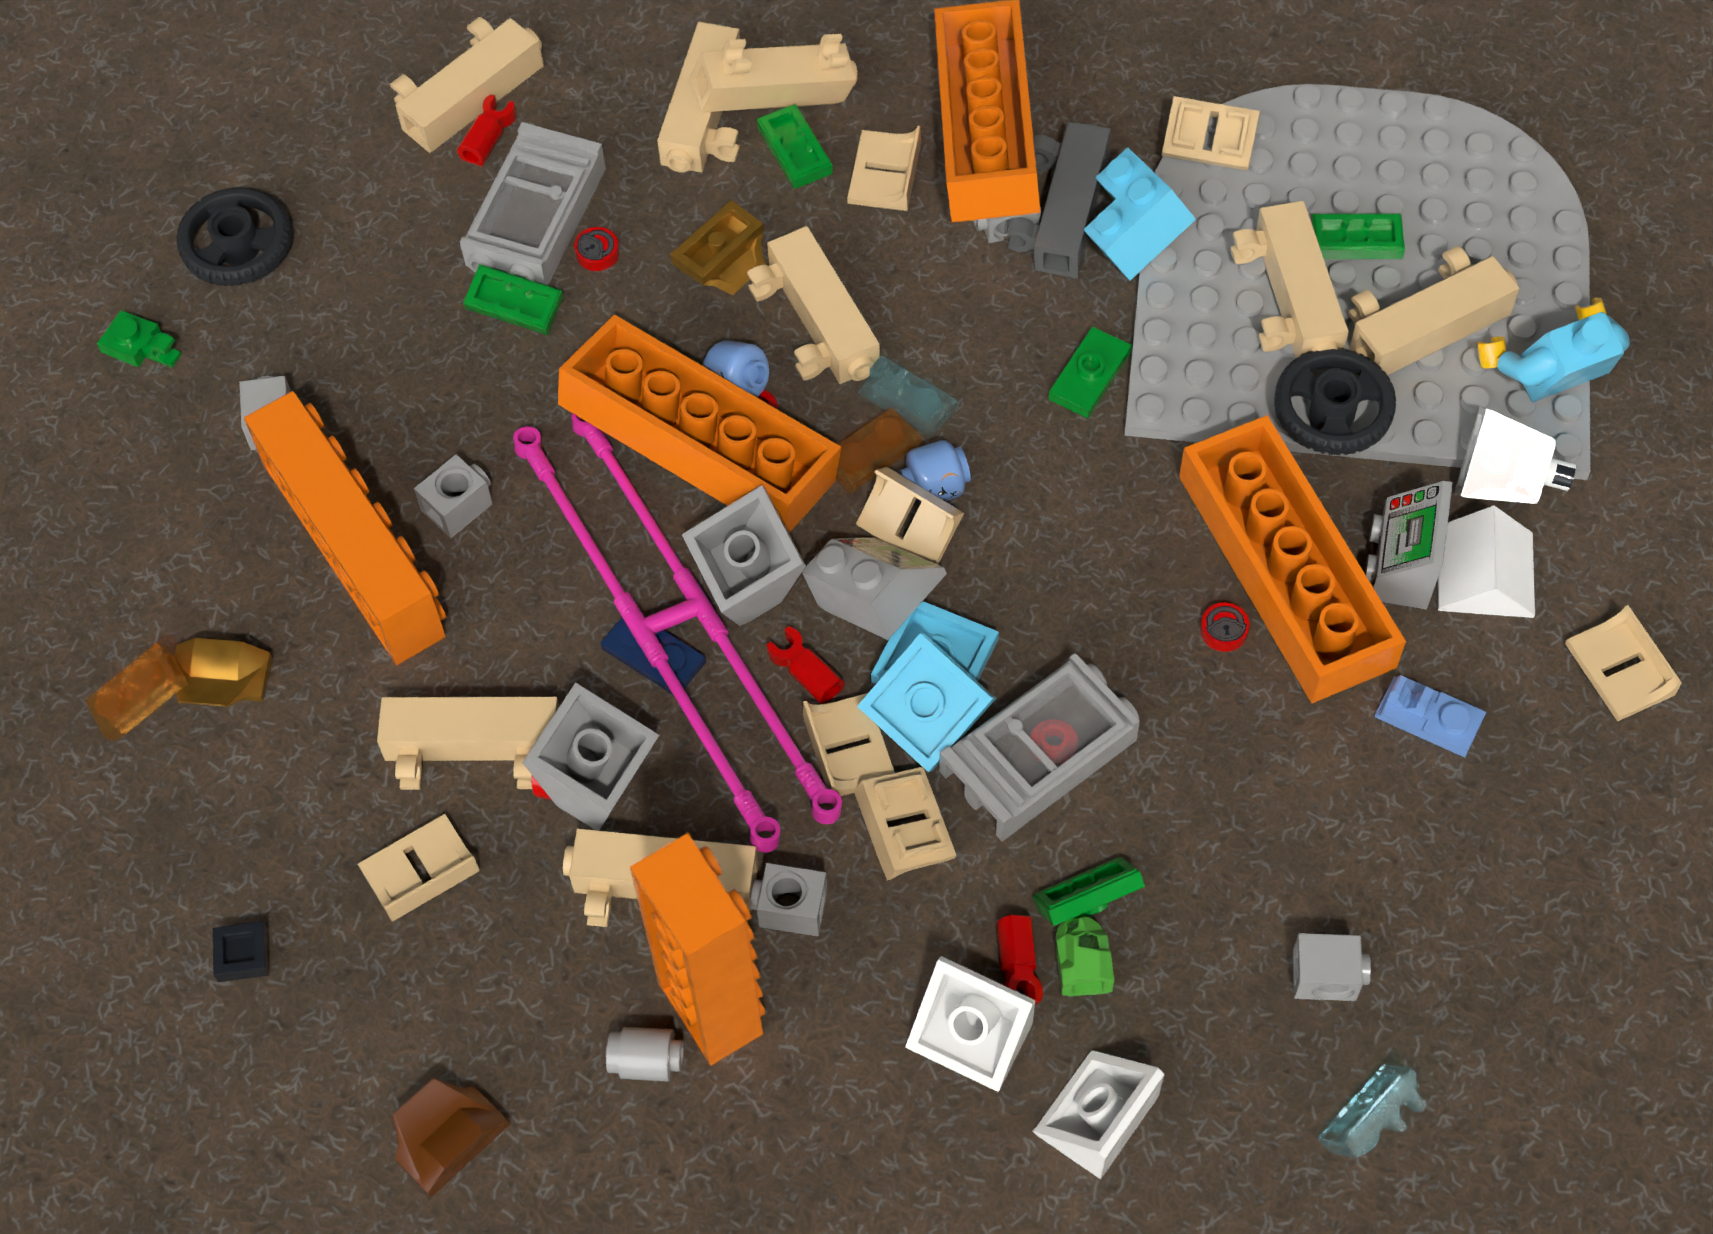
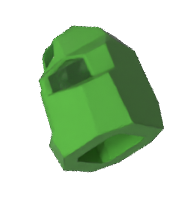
[1055,914,1114,997]

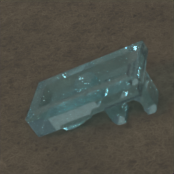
[858,355,958,439]
[1318,1065,1426,1158]

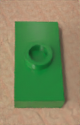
[757,104,833,189]
[1310,214,1405,259]
[463,264,564,336]
[1048,327,1132,419]
[1032,857,1145,926]

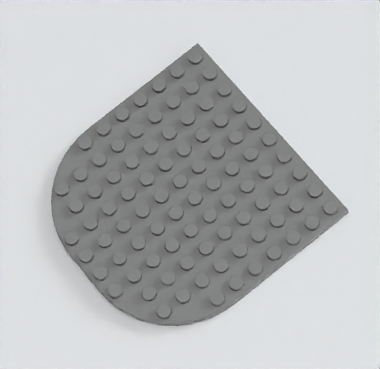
[1124,84,1590,480]

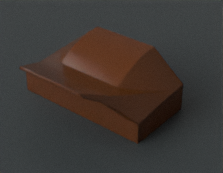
[392,1078,509,1198]

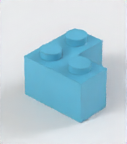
[1084,147,1196,280]

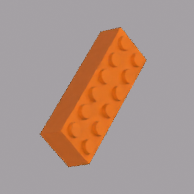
[934,0,1041,222]
[558,314,841,533]
[243,391,447,666]
[1179,415,1406,704]
[630,833,766,1066]

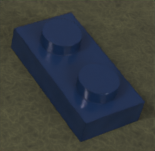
[600,617,706,695]

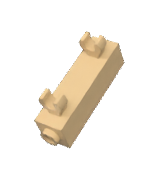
[390,17,543,153]
[658,22,752,172]
[691,34,857,112]
[1230,201,1348,358]
[747,226,880,384]
[1348,246,1520,375]
[377,697,559,790]
[563,829,758,927]

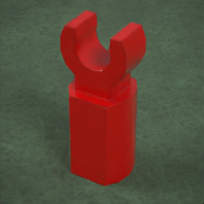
[457,94,517,167]
[766,626,845,704]
[996,915,1043,1006]

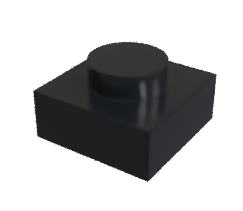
[213,921,269,982]

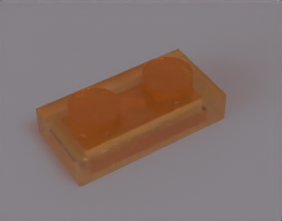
[836,407,921,494]
[85,642,188,741]

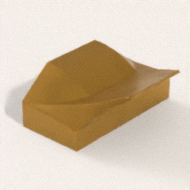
[670,200,766,295]
[167,638,273,707]

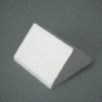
[1437,506,1535,618]
[906,956,1035,1092]
[1033,1050,1164,1179]

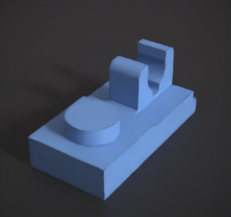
[1375,675,1486,758]

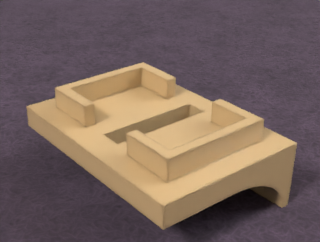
[1162,96,1260,171]
[847,126,921,211]
[856,467,964,565]
[1565,605,1682,722]
[802,693,895,796]
[854,767,957,881]
[358,814,480,922]

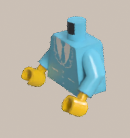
[1477,297,1630,403]

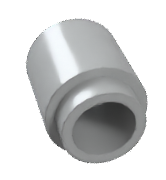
[606,1027,684,1082]

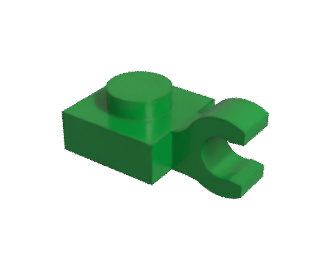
[97,310,182,368]

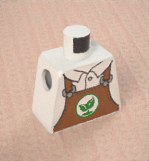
[1455,406,1576,504]

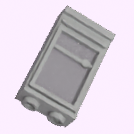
[460,122,606,286]
[939,653,1140,842]

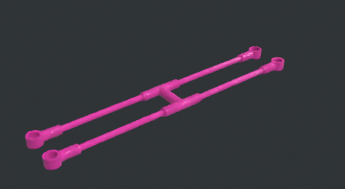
[513,413,842,853]

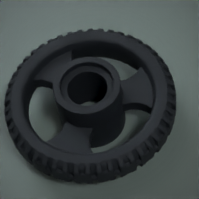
[176,187,292,286]
[1274,348,1396,456]

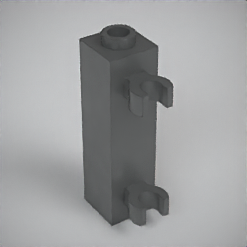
[1008,122,1111,279]

